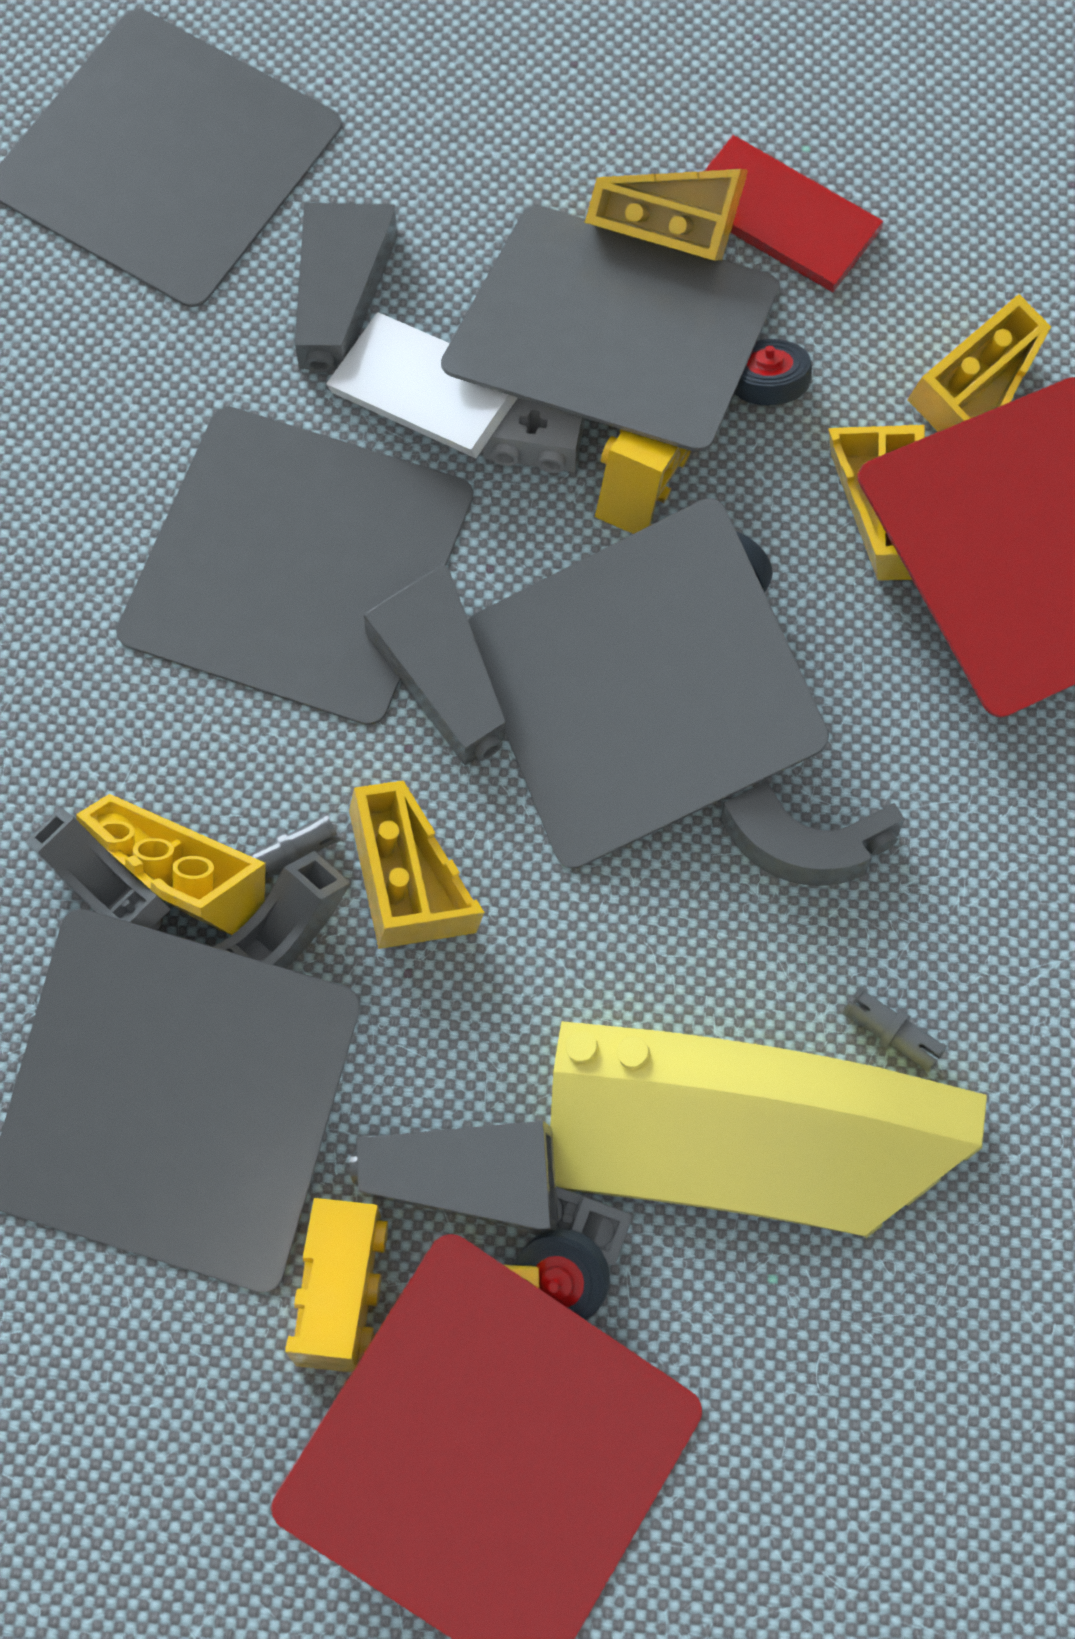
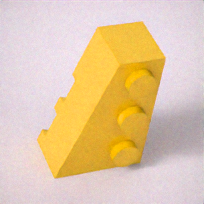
[585,169,748,261]
[907,294,1051,432]
[828,425,925,581]
[595,429,692,534]
[349,780,485,949]
[285,1198,388,1373]

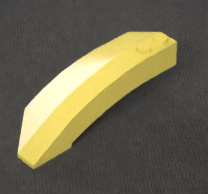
[550,1021,987,1238]

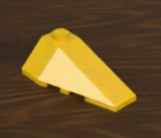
[76,794,266,935]

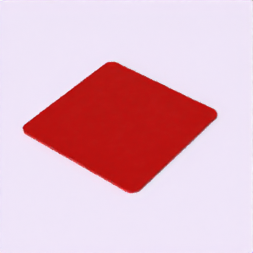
[858,377,1075,718]
[271,1234,702,1639]

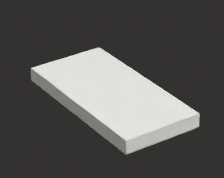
[326,312,518,458]

